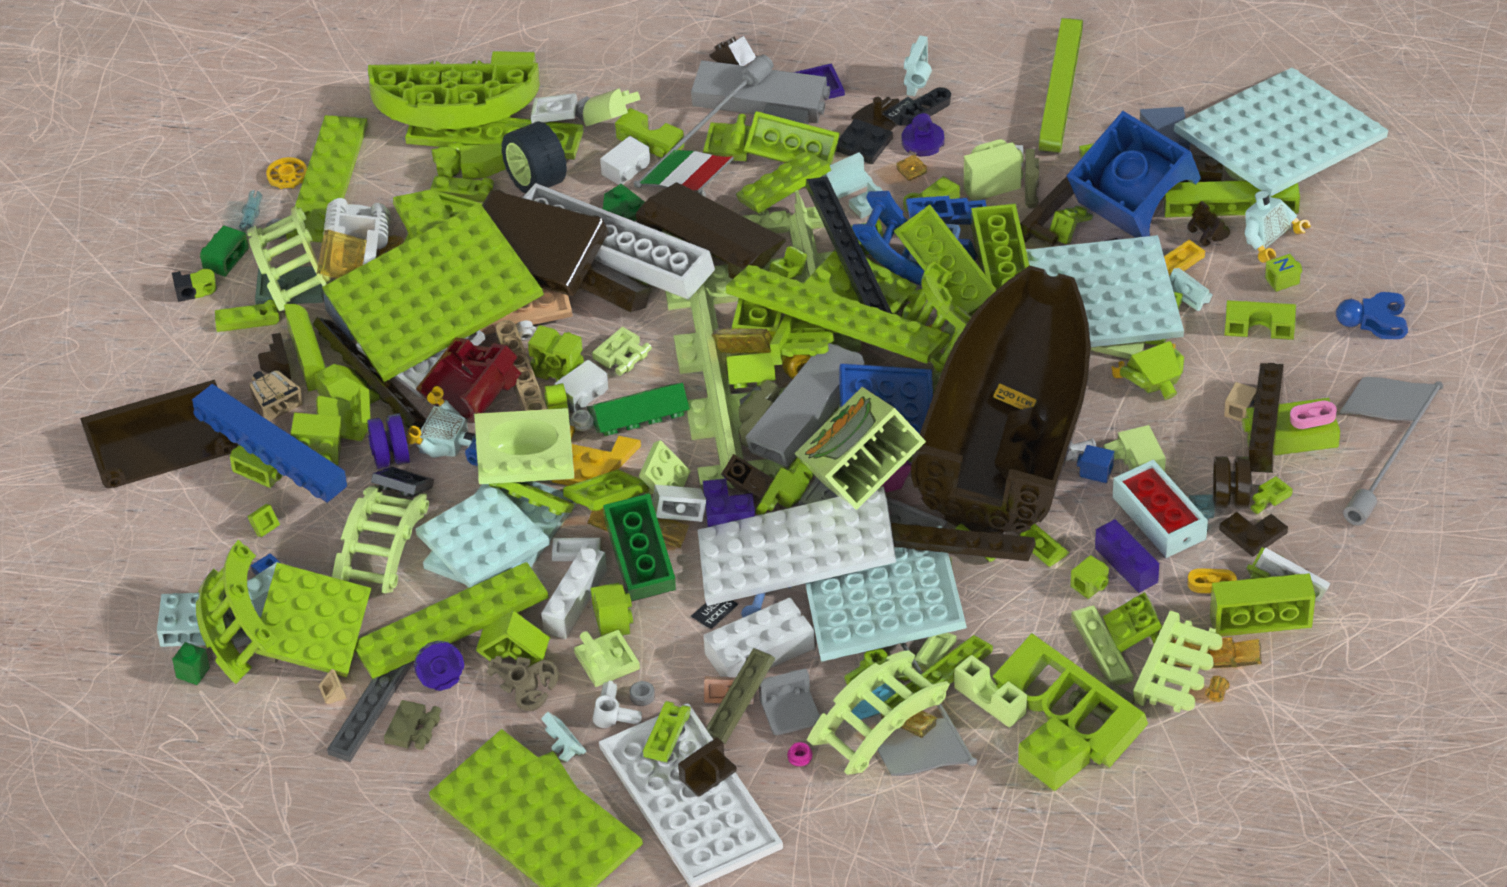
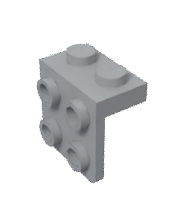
[759,668,820,735]

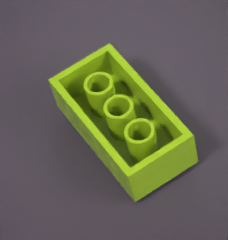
[1209,573,1316,637]

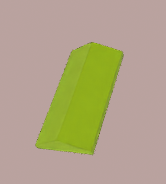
[744,111,840,165]

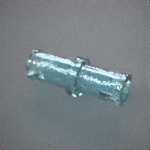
[239,190,263,232]

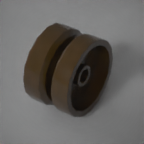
[1213,456,1252,509]

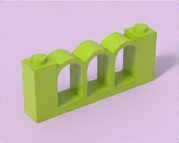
[993,633,1148,768]

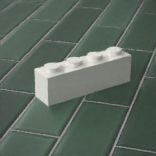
[541,545,607,639]

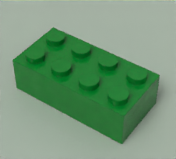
[603,493,676,602]

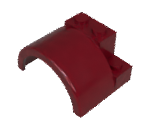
[416,337,521,423]

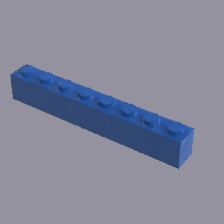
[192,384,347,503]

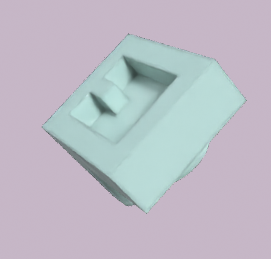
[849,181,883,219]

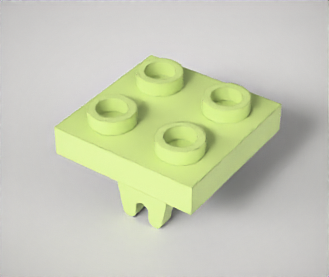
[639,440,691,494]

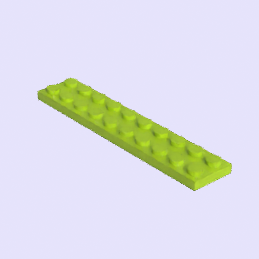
[726,265,950,364]

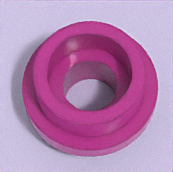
[787,742,813,766]

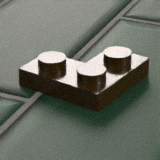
[1219,512,1288,557]

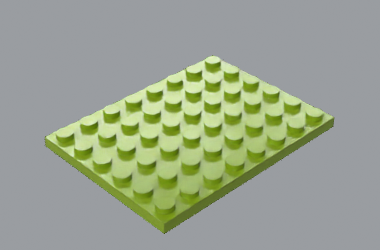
[322,202,544,382]

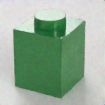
[172,642,210,685]

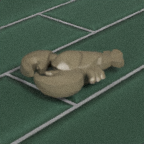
[487,656,559,712]

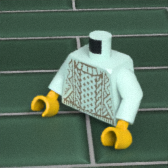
[1244,191,1311,263]
[406,386,476,458]

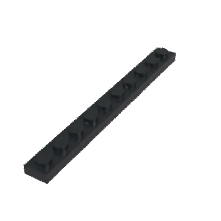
[805,177,892,314]

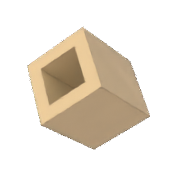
[1224,382,1257,422]

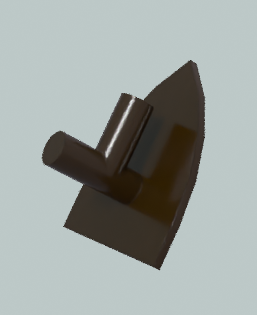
[851,97,899,131]

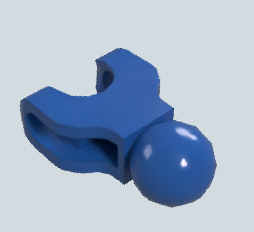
[1336,292,1408,339]

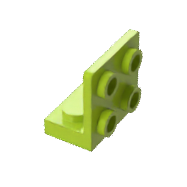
[316,387,370,441]

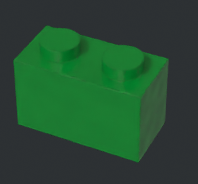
[200,225,249,277]

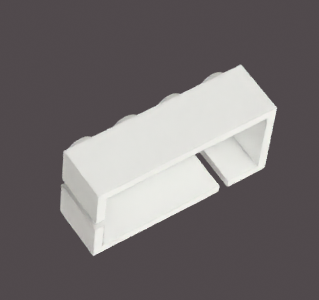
[704,598,815,677]

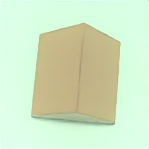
[319,669,347,704]

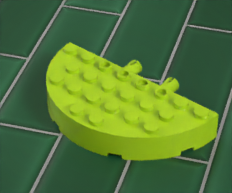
[368,60,540,131]

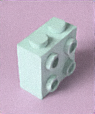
[157,592,205,647]

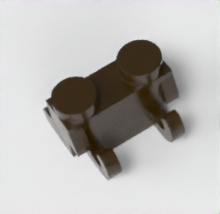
[1187,201,1230,246]

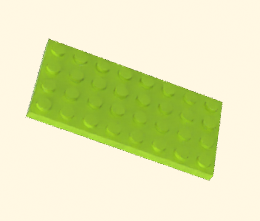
[428,729,643,887]

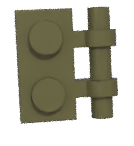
[384,700,442,750]

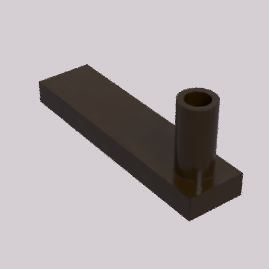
[1020,176,1074,246]

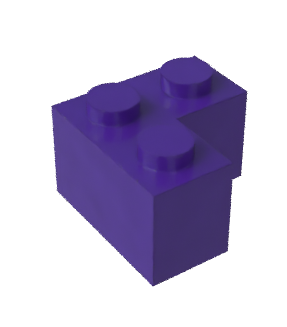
[703,479,755,527]

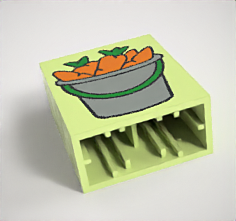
[794,387,926,510]

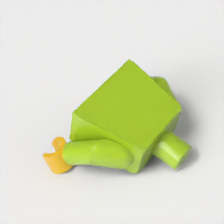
[1111,341,1184,400]

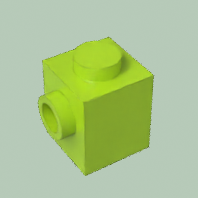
[1070,555,1109,599]

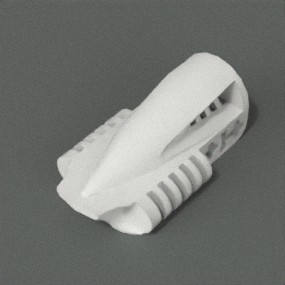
[323,198,391,281]

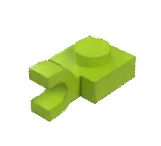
[1250,476,1293,514]

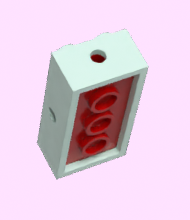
[1113,460,1208,558]

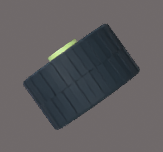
[501,121,567,194]

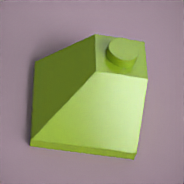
[315,364,380,404]

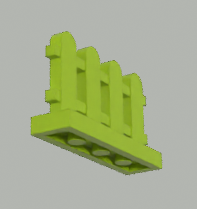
[770,314,836,365]

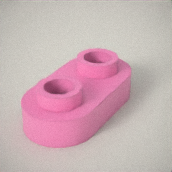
[1290,401,1337,429]

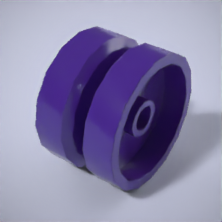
[367,413,410,470]

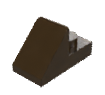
[258,333,292,380]

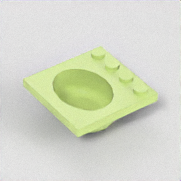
[474,408,574,484]

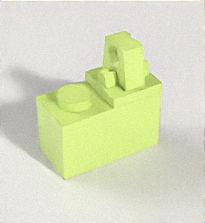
[1103,425,1166,472]

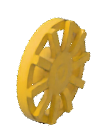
[266,157,307,189]

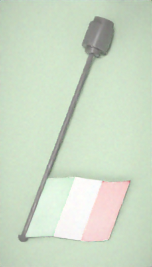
[634,54,774,193]

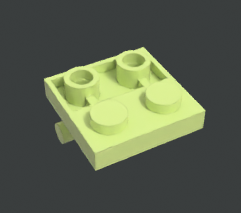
[574,630,640,687]

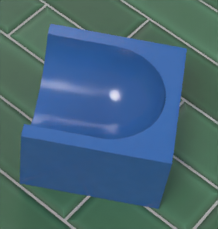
[1067,111,1201,238]

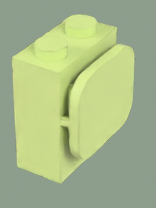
[964,139,1024,201]

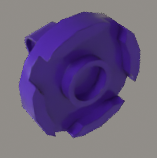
[901,113,945,157]
[414,640,465,691]

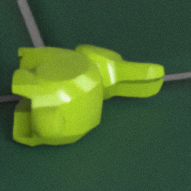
[431,141,465,178]

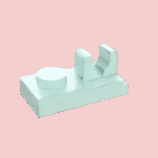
[1170,268,1213,311]
[541,712,586,762]

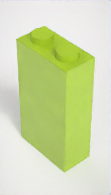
[1242,398,1340,456]

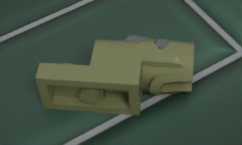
[739,380,781,448]

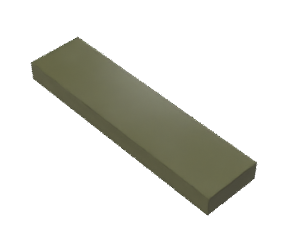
[706,648,775,744]

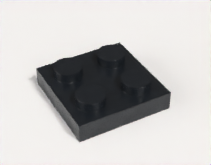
[836,119,893,164]
[371,467,434,497]

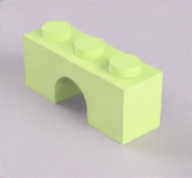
[954,655,1027,728]

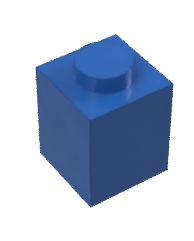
[1077,445,1114,483]

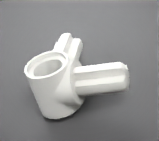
[593,680,642,728]

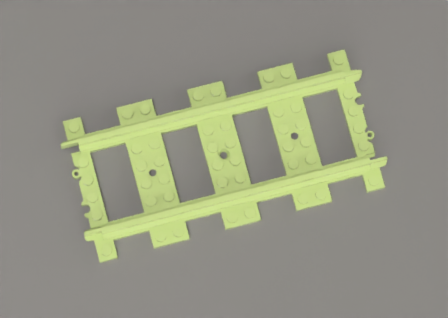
[665,190,861,491]

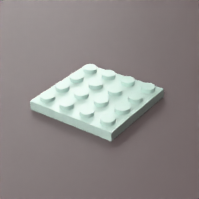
[416,486,550,588]

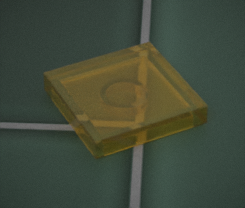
[317,230,367,279]

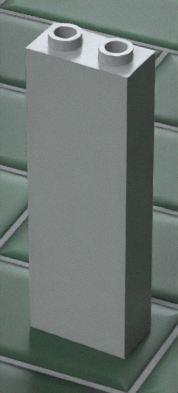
[691,60,830,123]
[745,343,865,467]

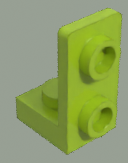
[1049,205,1093,245]

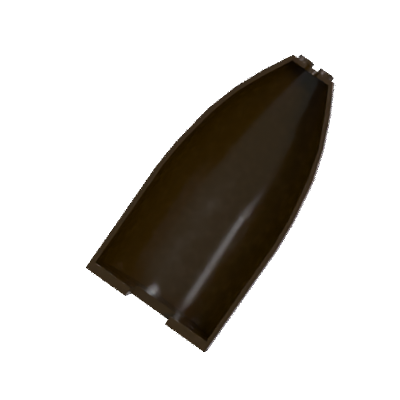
[911,265,1091,534]

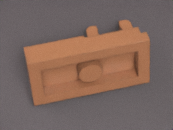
[704,676,754,704]

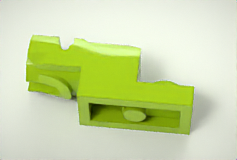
[755,458,814,515]

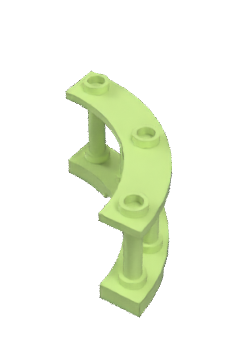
[247,206,331,312]
[332,485,429,593]
[807,650,950,775]

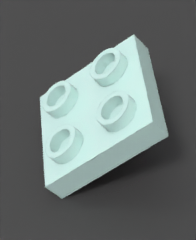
[904,35,932,96]

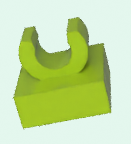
[247,504,280,537]

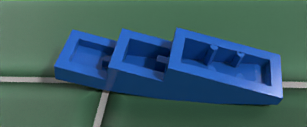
[906,196,987,225]

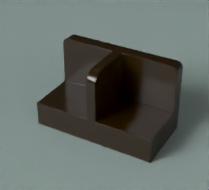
[678,737,737,797]

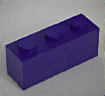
[1095,519,1160,593]

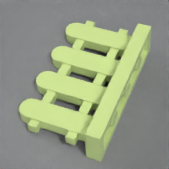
[1133,611,1223,713]

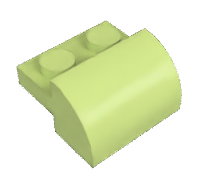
[583,88,641,126]

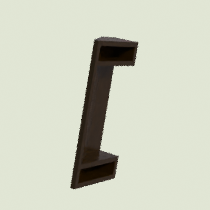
[636,182,786,279]

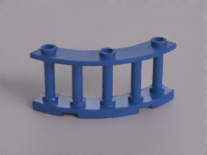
[852,191,977,286]

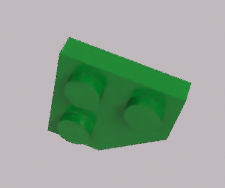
[602,183,645,221]

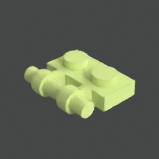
[592,327,652,376]

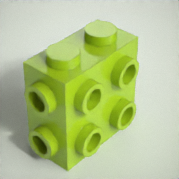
[230,445,283,488]

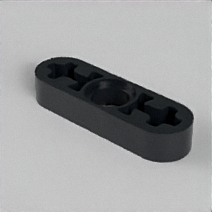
[899,87,951,126]

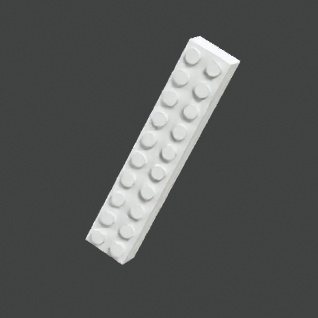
[522,183,715,300]

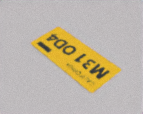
[993,384,1036,409]

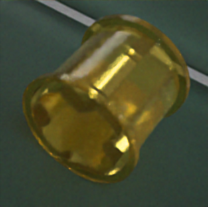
[1205,676,1230,702]

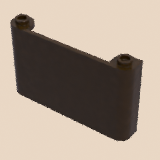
[482,190,609,297]
[80,379,238,488]

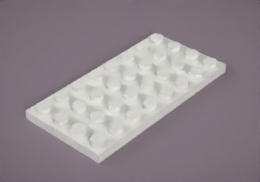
[698,486,896,606]
[599,703,783,887]

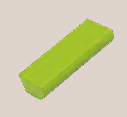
[284,304,326,392]

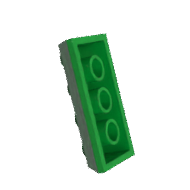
[587,383,690,436]

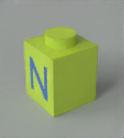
[1265,254,1302,292]

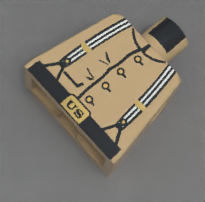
[249,371,303,421]

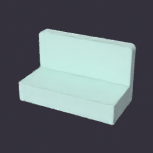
[822,153,873,199]

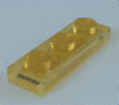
[711,329,772,353]

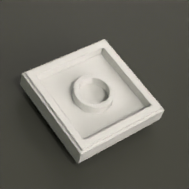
[531,93,578,123]

